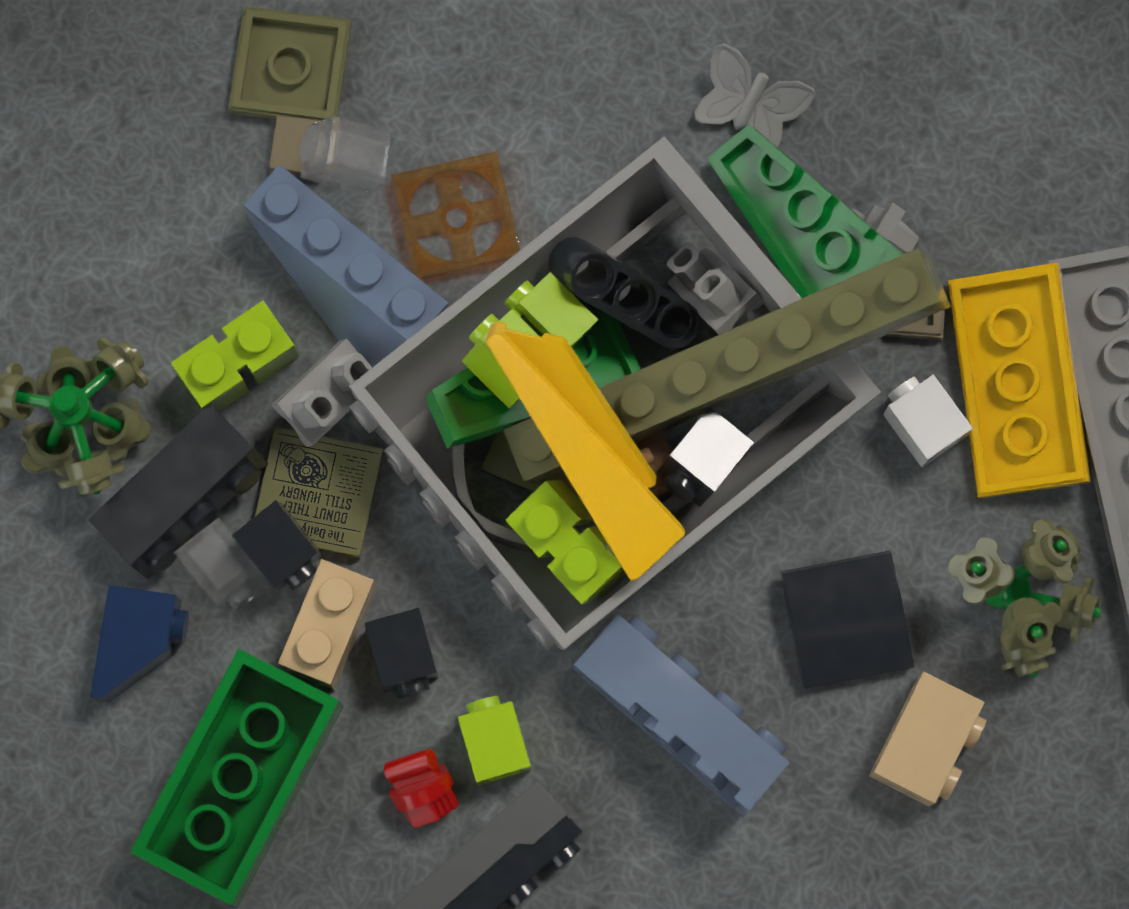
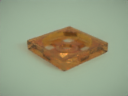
[391,151,521,281]

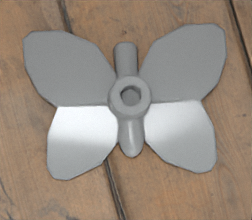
[694,43,816,147]

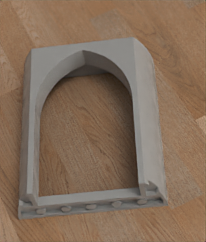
[349,136,881,651]

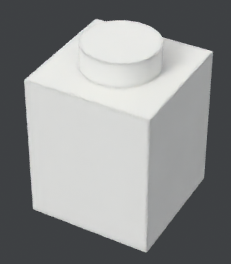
[883,374,973,468]

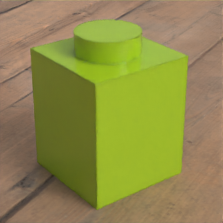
[458,696,531,786]

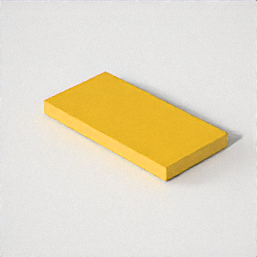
[948,263,1091,498]

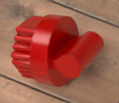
[384,748,459,828]

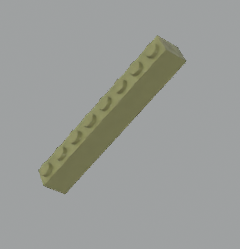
[503,248,951,484]

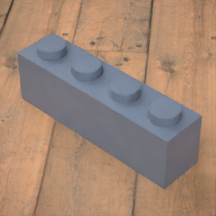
[243,164,449,367]
[573,614,790,817]

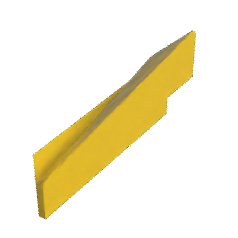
[486,321,685,581]

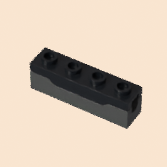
[391,780,583,909]

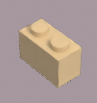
[278,559,377,691]
[869,671,987,807]

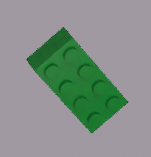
[130,648,344,908]

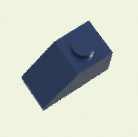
[90,585,189,703]

